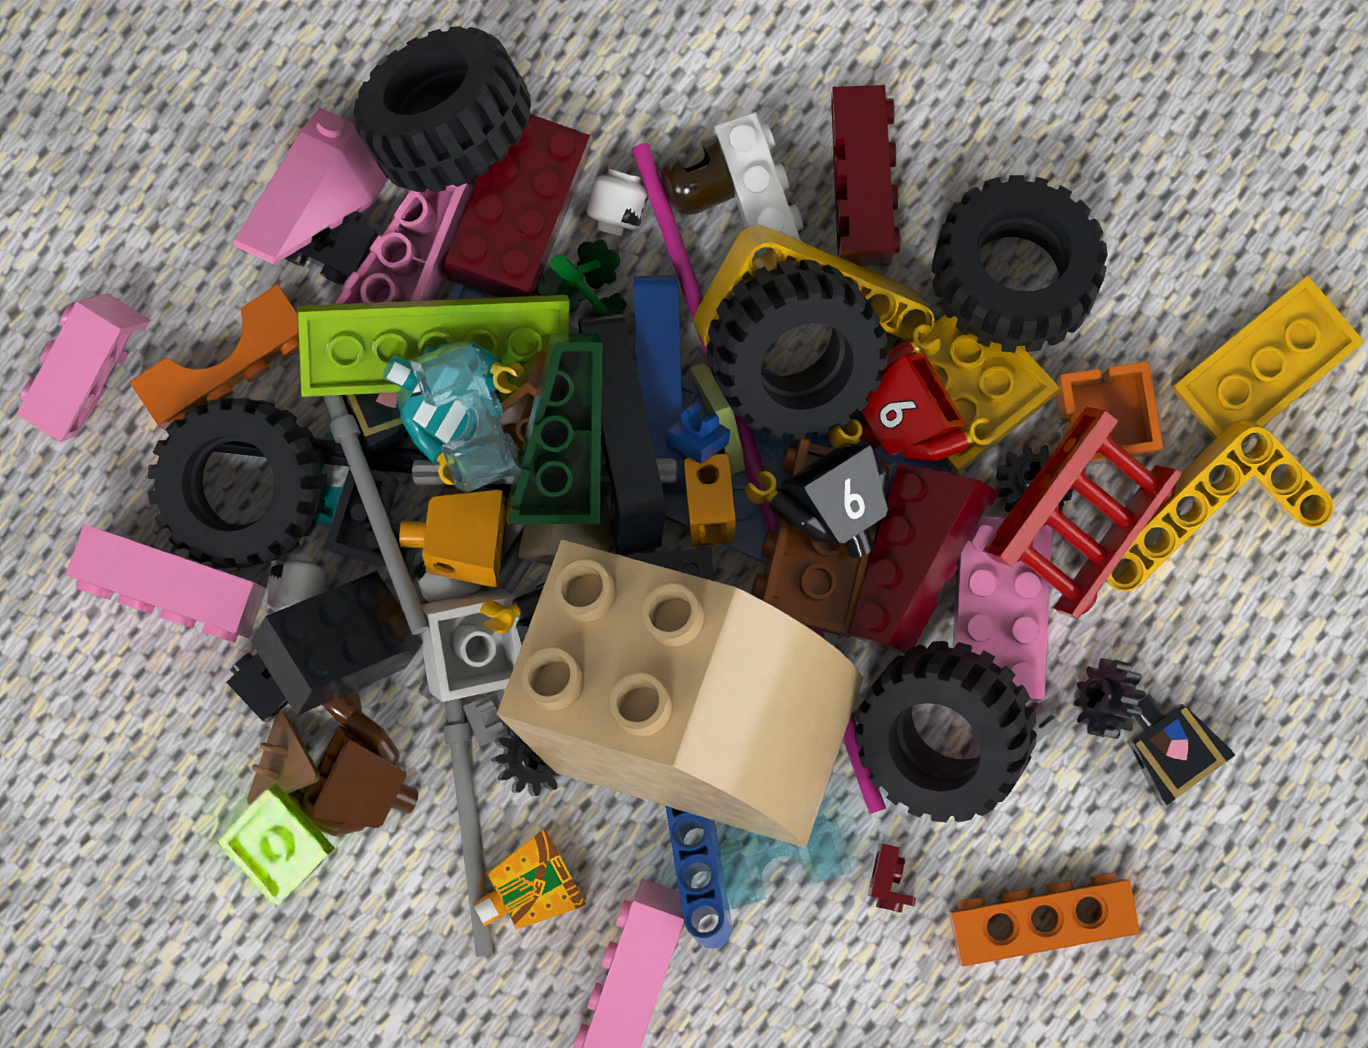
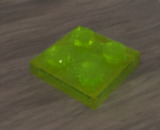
[216,783,336,908]

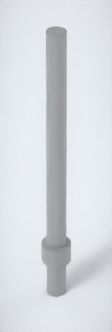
[323,395,429,635]
[443,698,494,957]

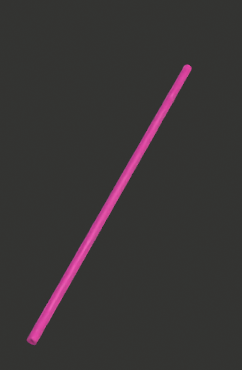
[632,143,886,814]

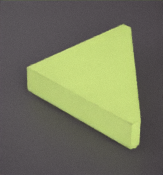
[690,363,745,475]

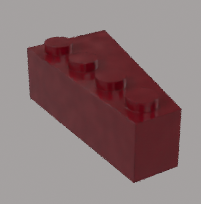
[831,85,900,266]
[848,462,999,653]

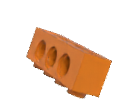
[949,872,1140,967]

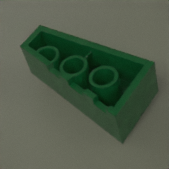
[505,333,602,524]

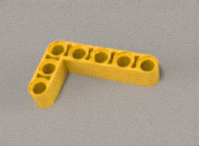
[694,224,934,346]
[1106,420,1334,592]

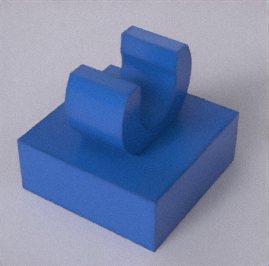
[666,402,730,464]

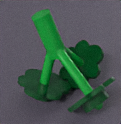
[537,239,627,317]

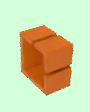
[1055,361,1164,466]

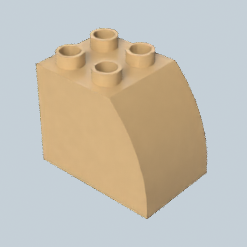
[496,539,863,848]

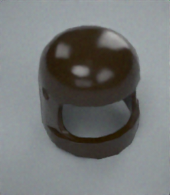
[661,135,735,215]

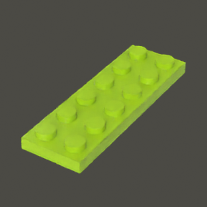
[297,295,569,397]

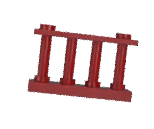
[982,407,1182,620]

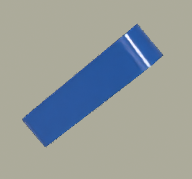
[634,275,685,491]
[665,806,732,949]

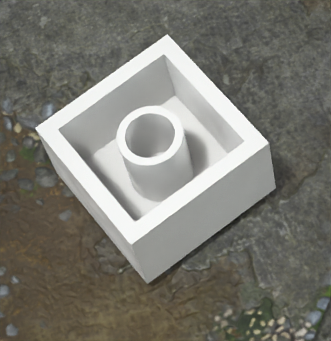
[420,588,522,702]

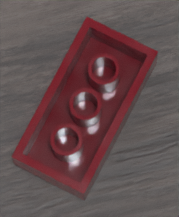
[445,114,590,298]

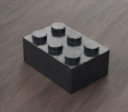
[251,571,423,716]

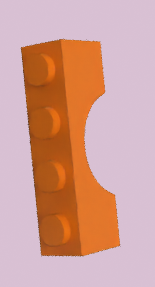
[130,284,299,431]

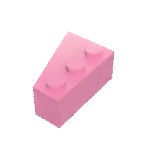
[17,293,151,442]

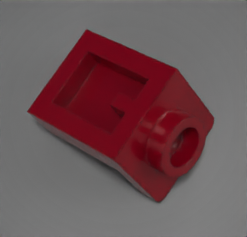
[868,843,916,913]

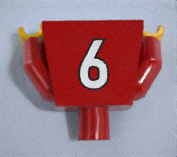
[859,324,995,461]

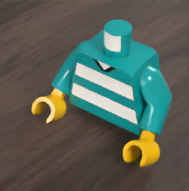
[383,341,524,485]

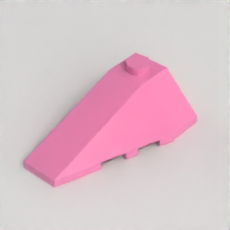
[233,107,389,265]

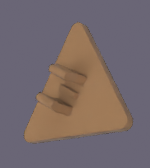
[247,712,320,806]

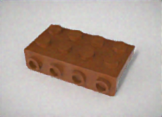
[751,437,892,638]

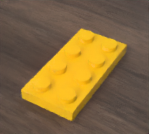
[1171,275,1365,445]

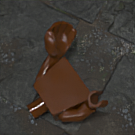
[277,690,418,837]

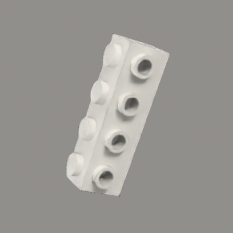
[714,112,804,266]

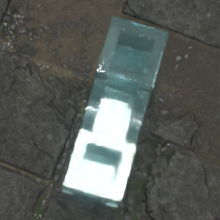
[410,341,518,492]
[719,814,853,910]

